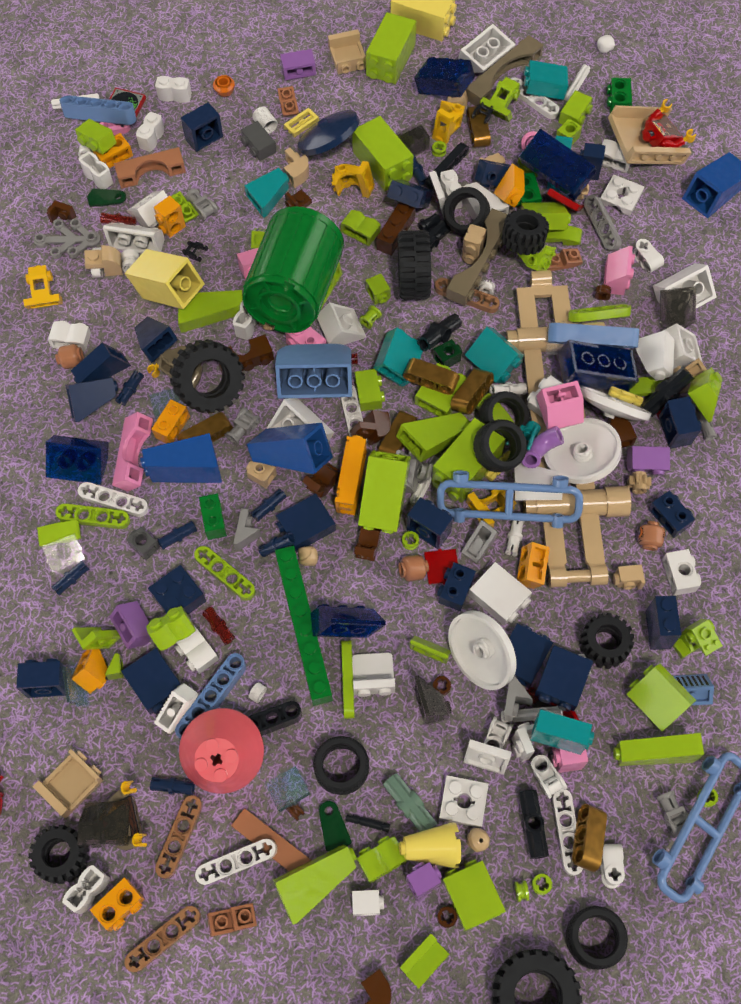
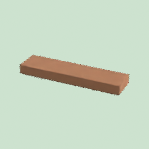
[231,808,311,871]

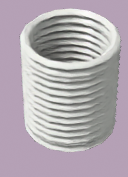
[252,107,278,134]

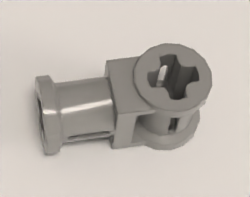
[185,188,218,221]
[225,408,261,445]
[656,790,694,838]

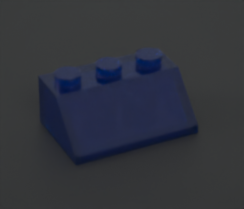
[46,435,109,485]
[310,604,386,638]

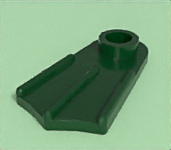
[87,188,126,207]
[319,801,352,851]

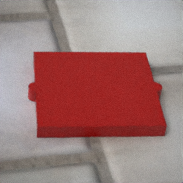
[424,549,458,585]

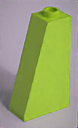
[178,290,243,333]
[396,412,470,462]
[613,733,704,766]
[273,844,357,925]

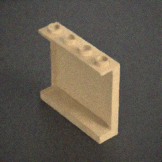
[608,105,692,165]

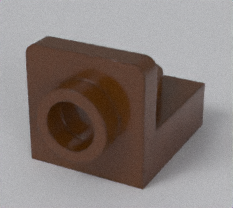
[285,189,312,208]
[47,200,76,223]

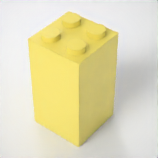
[391,0,457,42]
[124,249,205,309]

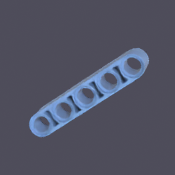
[59,95,137,125]
[548,323,640,348]
[175,653,246,740]

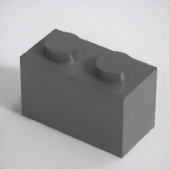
[241,121,276,161]

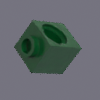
[433,339,462,367]

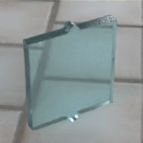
[149,389,183,421]
[62,666,90,707]
[265,766,310,813]

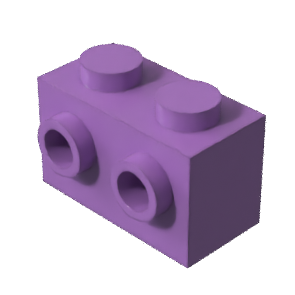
[280,49,316,80]
[627,446,670,475]
[109,601,151,649]
[406,862,442,900]

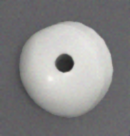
[597,35,615,53]

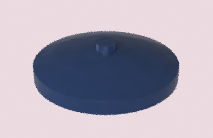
[298,110,360,156]

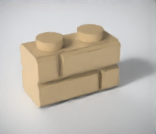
[462,224,486,264]

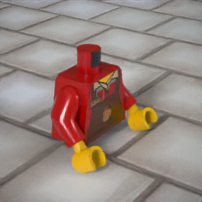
[642,99,696,148]

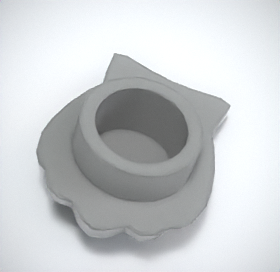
[416,463,433,484]

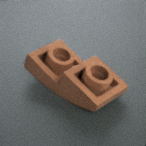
[277,86,299,117]
[547,248,583,271]
[207,903,257,937]

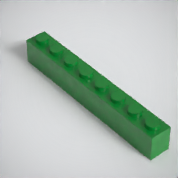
[275,546,333,706]

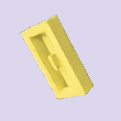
[284,108,319,138]

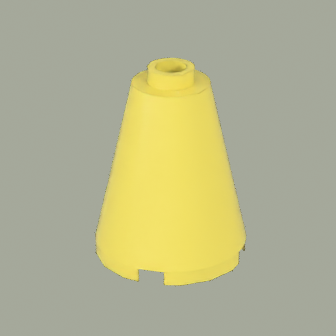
[399,822,461,868]

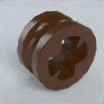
[595,284,611,301]
[433,676,451,696]
[284,800,305,821]
[437,906,457,928]

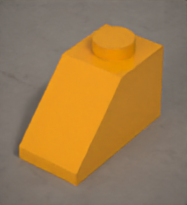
[493,163,525,208]
[71,649,108,694]

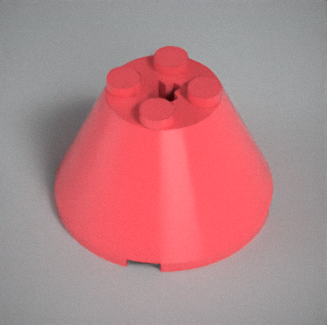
[179,708,264,794]

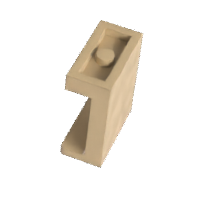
[328,29,366,74]
[32,749,103,819]

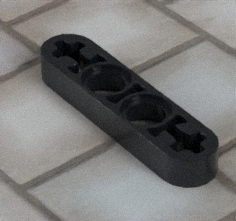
[424,142,469,191]

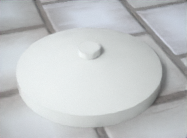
[580,386,652,421]
[544,418,622,484]
[448,610,516,690]

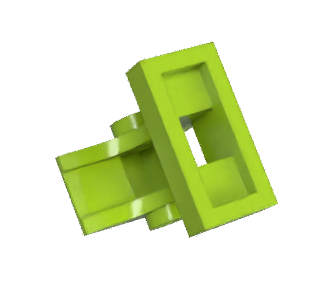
[480,77,520,122]
[510,245,556,271]
[672,618,723,659]

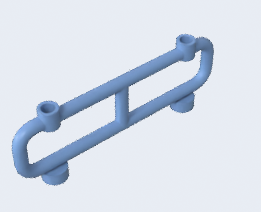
[436,470,583,528]
[652,752,741,903]

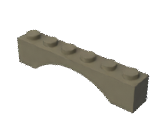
[466,35,543,106]
[446,208,508,306]

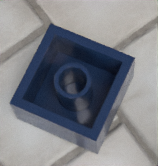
[181,102,223,152]
[659,396,701,449]
[406,497,453,549]
[148,565,206,615]
[16,658,70,698]

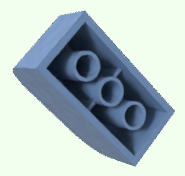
[275,344,352,399]

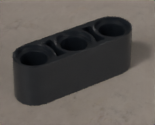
[248,701,302,736]

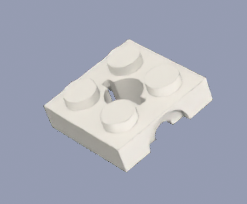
[600,174,644,216]
[439,775,489,828]

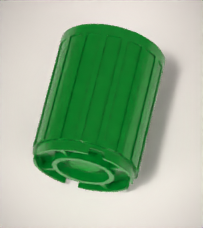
[243,206,344,333]

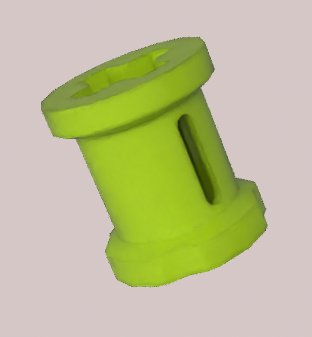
[359,305,382,329]

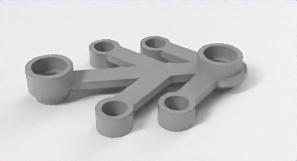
[33,218,101,259]

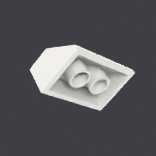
[457,24,516,73]
[103,222,165,253]
[653,263,717,320]
[267,398,335,442]

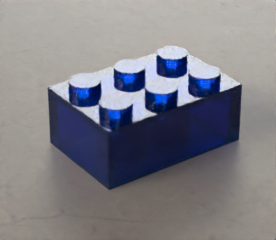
[414,57,475,97]

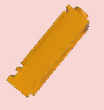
[335,435,367,516]

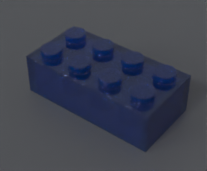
[519,128,596,200]
[558,340,639,392]

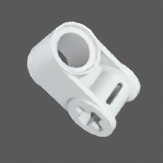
[632,239,664,274]
[484,716,513,749]
[531,755,567,799]
[600,844,625,889]

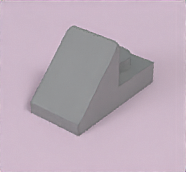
[233,508,262,551]
[461,520,498,563]
[504,676,533,723]

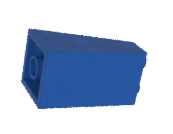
[682,152,741,218]
[247,423,333,474]
[140,433,222,483]

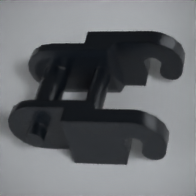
[471,102,494,124]
[182,241,208,262]

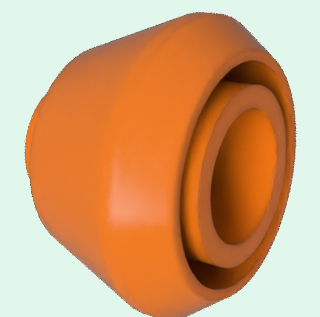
[213,75,235,97]

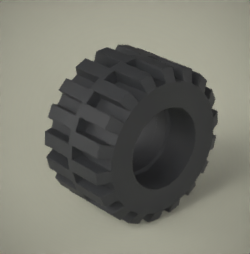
[501,209,549,255]
[579,613,634,669]
[28,825,90,884]

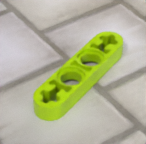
[568,304,631,322]
[55,504,130,529]
[194,546,256,601]
[341,640,355,719]

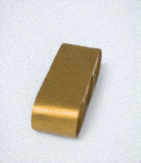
[467,106,491,148]
[403,358,460,395]
[451,368,494,415]
[378,410,418,454]
[177,412,233,442]
[572,804,607,872]

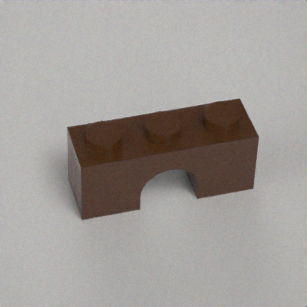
[377,202,416,256]
[217,334,274,373]

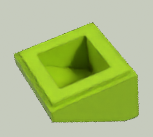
[105,653,124,680]

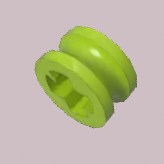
[432,141,447,157]
[402,531,419,550]
[697,789,718,808]
[532,874,552,895]
[514,880,529,902]

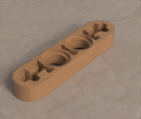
[435,278,500,313]
[155,795,203,879]
[125,906,201,973]

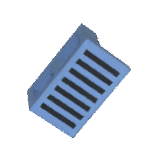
[673,674,714,706]

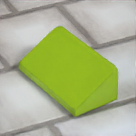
[410,636,451,664]

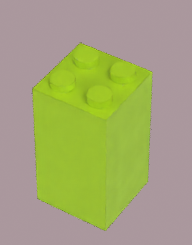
[366,12,416,84]
[352,116,414,191]
[431,418,506,503]
[358,450,411,534]

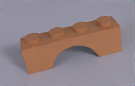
[114,147,186,189]

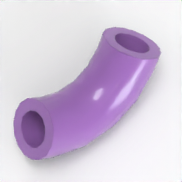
[522,426,564,468]

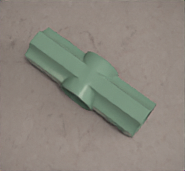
[383,773,437,832]

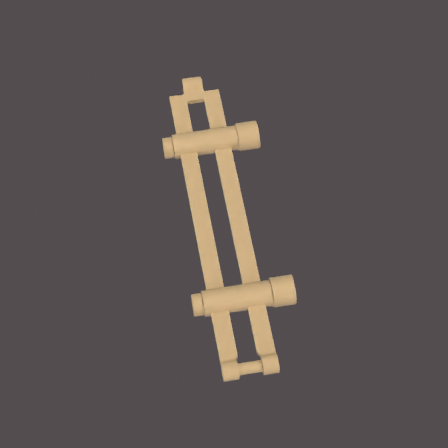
[506,270,631,588]

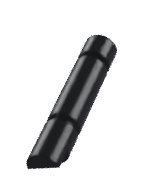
[346,814,391,833]

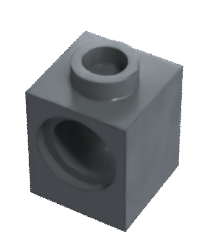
[127,526,160,560]

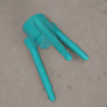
[506,421,541,451]

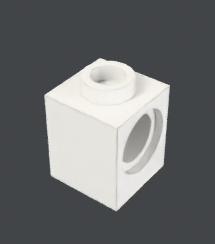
[352,890,384,916]

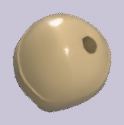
[298,546,318,566]
[466,828,490,852]

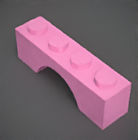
[112,412,153,491]

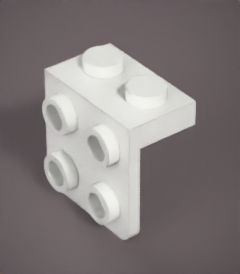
[352,653,395,697]
[512,722,535,763]

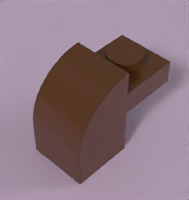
[350,410,391,445]
[607,416,637,448]
[302,462,340,498]
[354,526,382,561]
[361,969,392,1004]

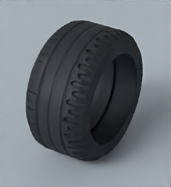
[443,187,490,235]
[478,391,530,442]
[473,419,527,472]
[313,736,369,795]
[566,906,628,970]

